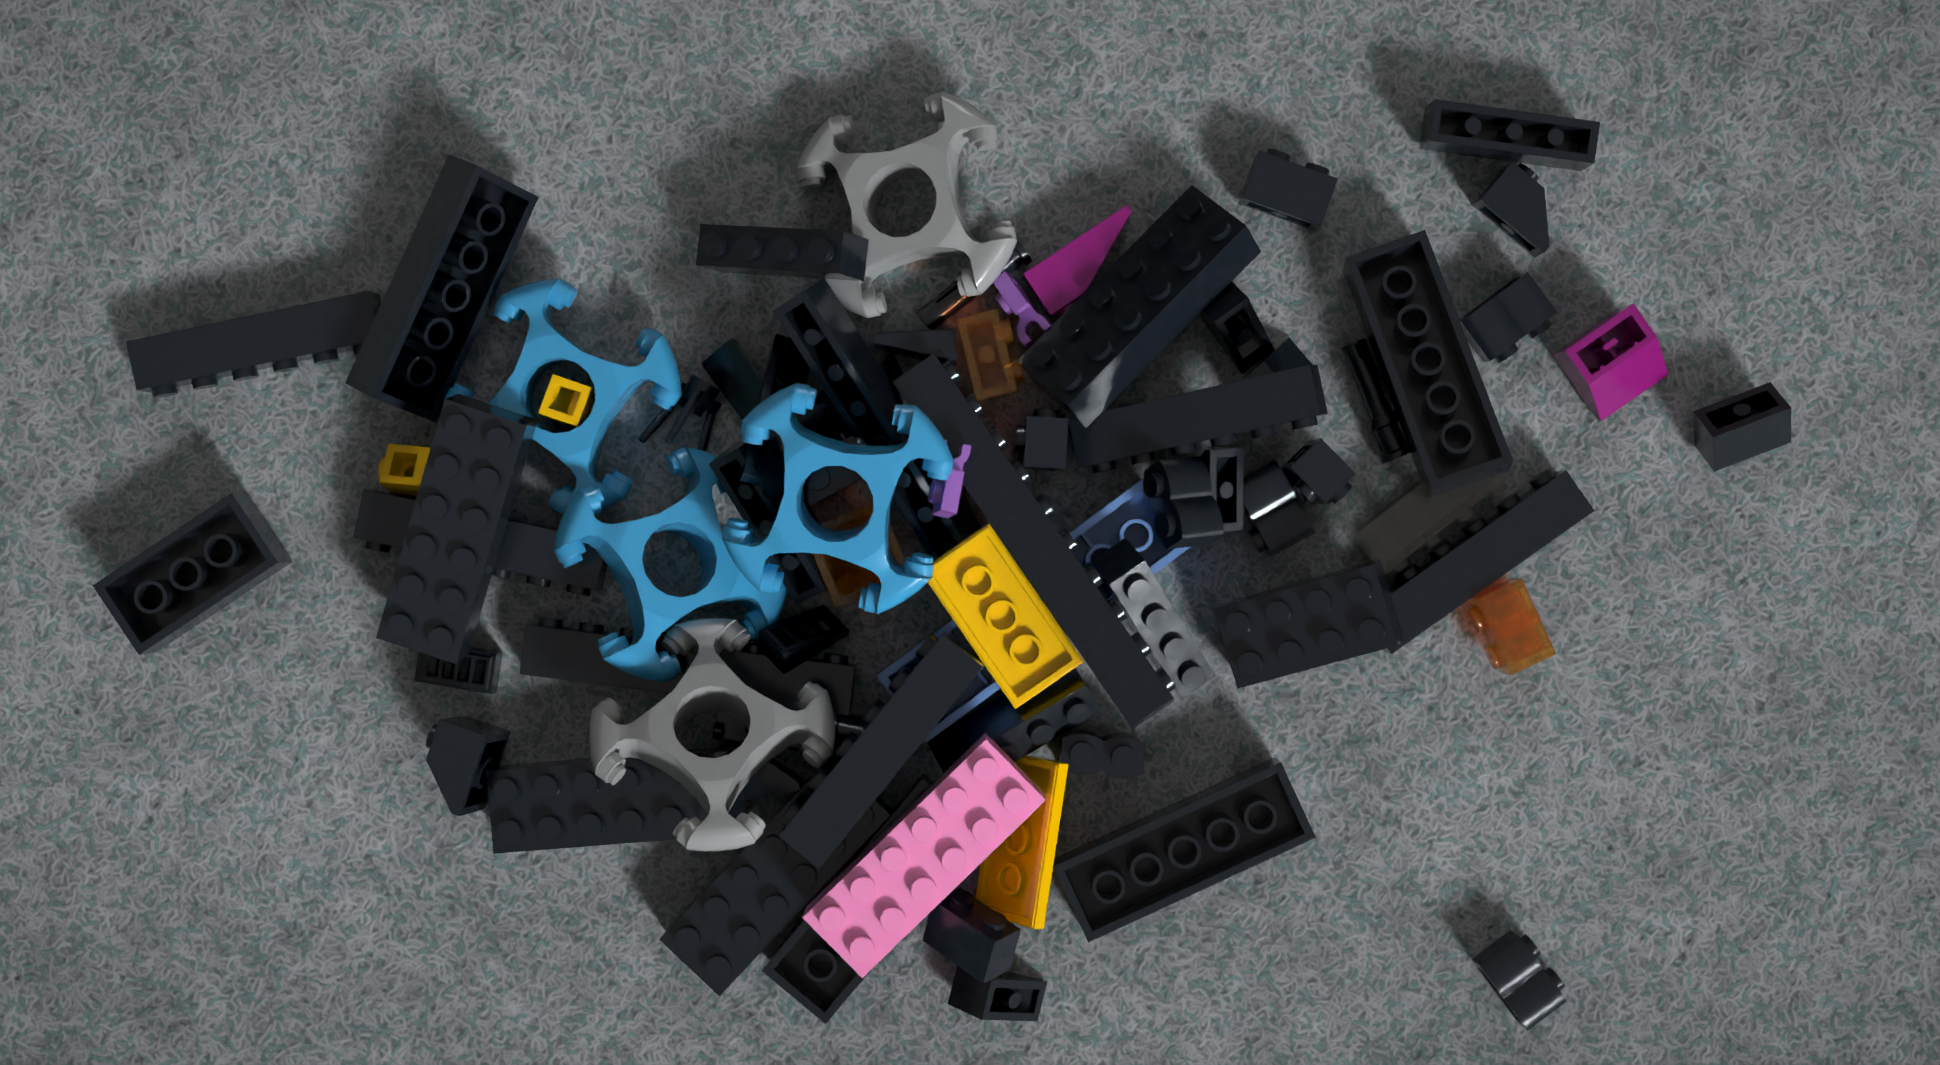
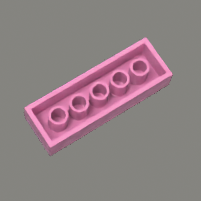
[802,733,1046,978]

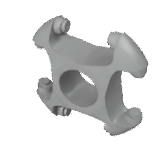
[795,91,1017,318]
[589,618,835,852]

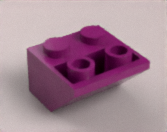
[1552,303,1668,422]

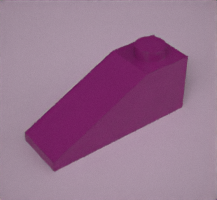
[1023,205,1131,319]

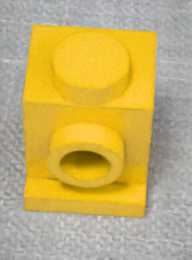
[538,374,595,429]
[378,443,431,496]

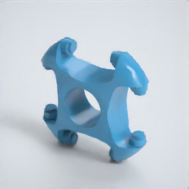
[444,278,682,515]
[722,383,954,614]
[553,446,788,683]

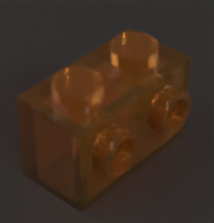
[956,309,1025,403]
[1467,578,1556,675]

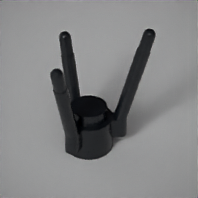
[639,375,722,452]

